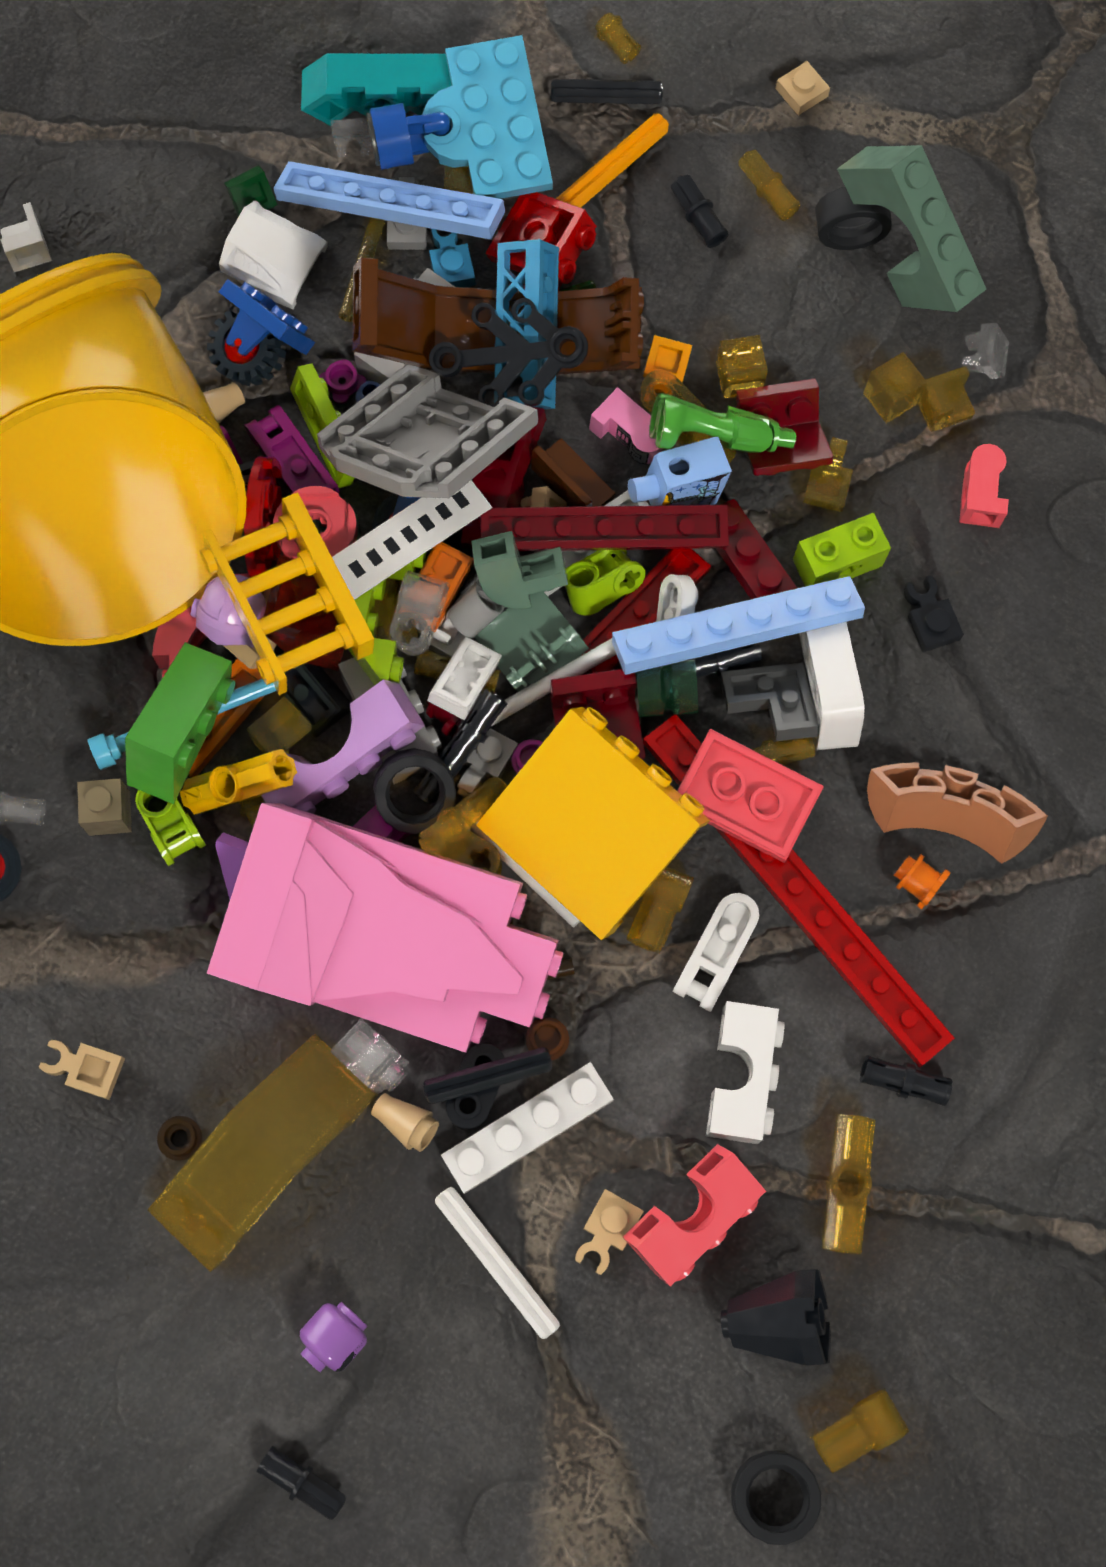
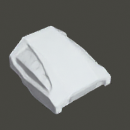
[219,201,328,309]

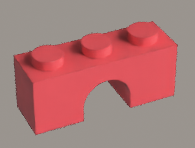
[623,1144,766,1287]

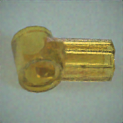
[626,867,694,954]
[811,1389,909,1474]

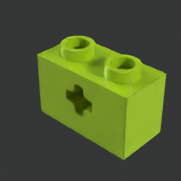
[793,513,891,587]

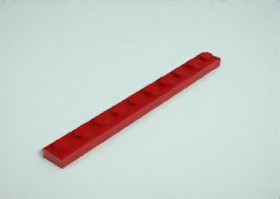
[643,713,955,1068]

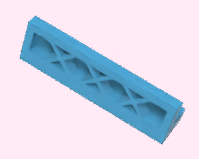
[494,239,559,409]

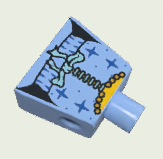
[628,437,732,506]

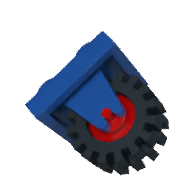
[207,279,315,386]

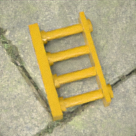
[199,492,374,695]

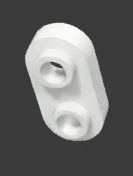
[656,574,698,622]

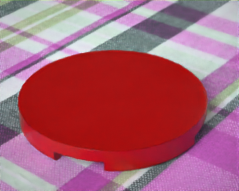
[244,456,283,578]

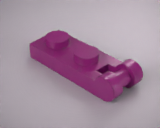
[244,405,339,494]

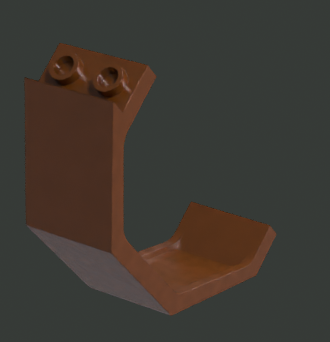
[353,258,644,375]

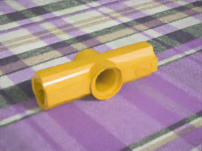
[180,749,297,815]

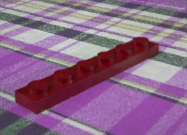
[479,505,729,551]

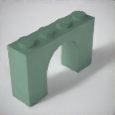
[837,145,986,312]

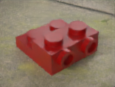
[485,192,597,290]

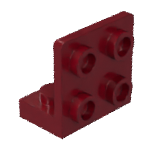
[736,378,833,476]
[550,669,645,761]

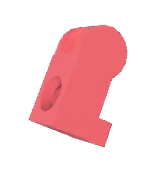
[959,444,1009,528]

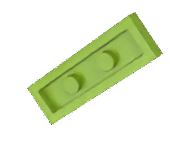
[290,363,355,488]

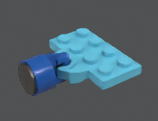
[366,35,553,199]

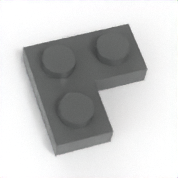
[721,662,819,741]

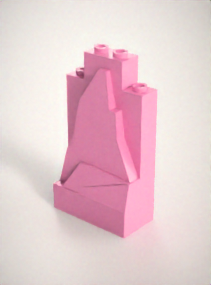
[207,803,564,1053]

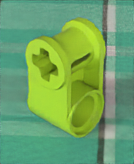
[565,550,645,616]
[135,790,206,866]

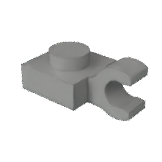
[387,177,427,250]
[457,728,518,801]

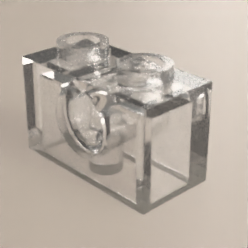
[330,1018,410,1094]

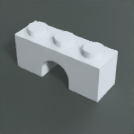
[706,1001,785,1144]

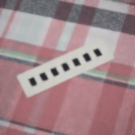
[332,480,493,600]

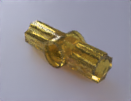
[821,1114,876,1255]

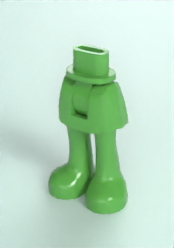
[649,393,796,453]

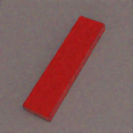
[581,549,711,674]

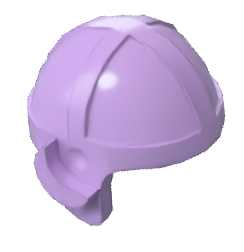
[190,574,267,648]

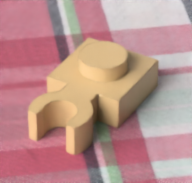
[39,1040,125,1100]
[575,1189,644,1275]

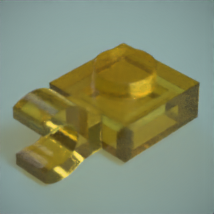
[803,437,853,512]

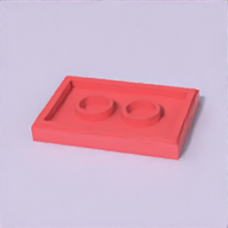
[677,729,824,863]

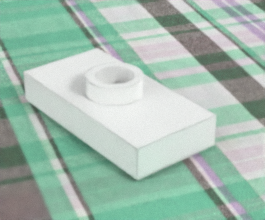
[427,636,502,720]

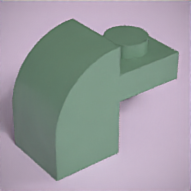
[472,531,569,609]

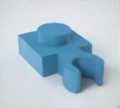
[429,229,476,288]

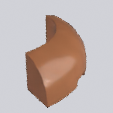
[867,762,1048,864]

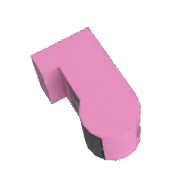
[589,387,663,465]

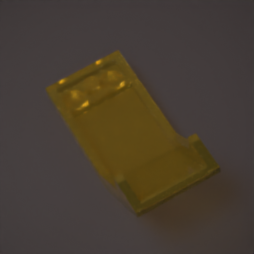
[148,1034,378,1272]

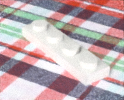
[441,1062,614,1194]

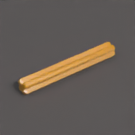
[556,113,669,208]

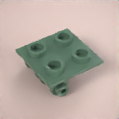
[474,591,589,692]

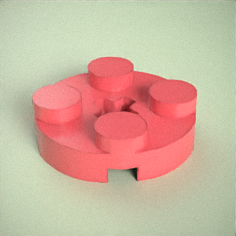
[273,486,358,562]

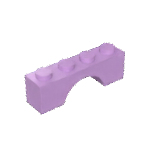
[261,679,425,814]

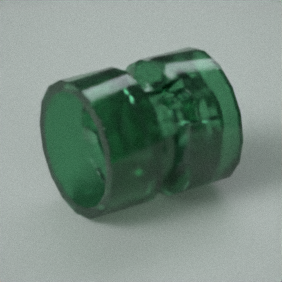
[636,659,698,717]

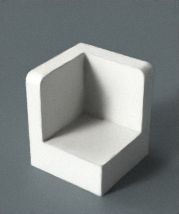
[0,202,52,273]

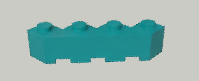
[301,53,452,126]

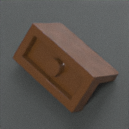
[531,438,615,507]

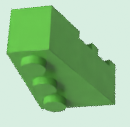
[125,642,236,804]

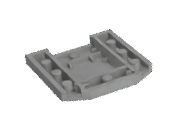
[317,364,538,499]

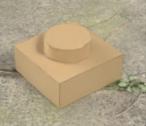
[775,61,830,116]

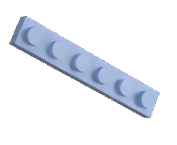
[273,161,505,240]
[612,576,865,675]

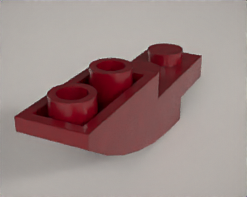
[461,407,547,549]

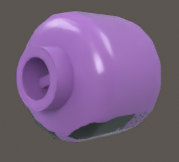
[299,1301,367,1372]

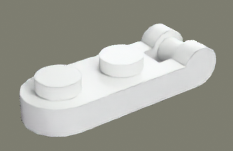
[672,893,759,1012]

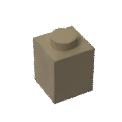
[77,778,132,836]

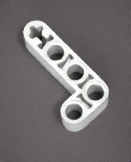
[799,622,864,750]

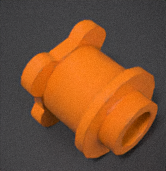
[894,854,951,910]

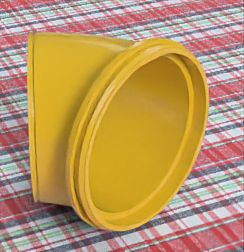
[0,253,247,646]

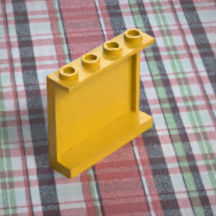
[476,707,710,940]

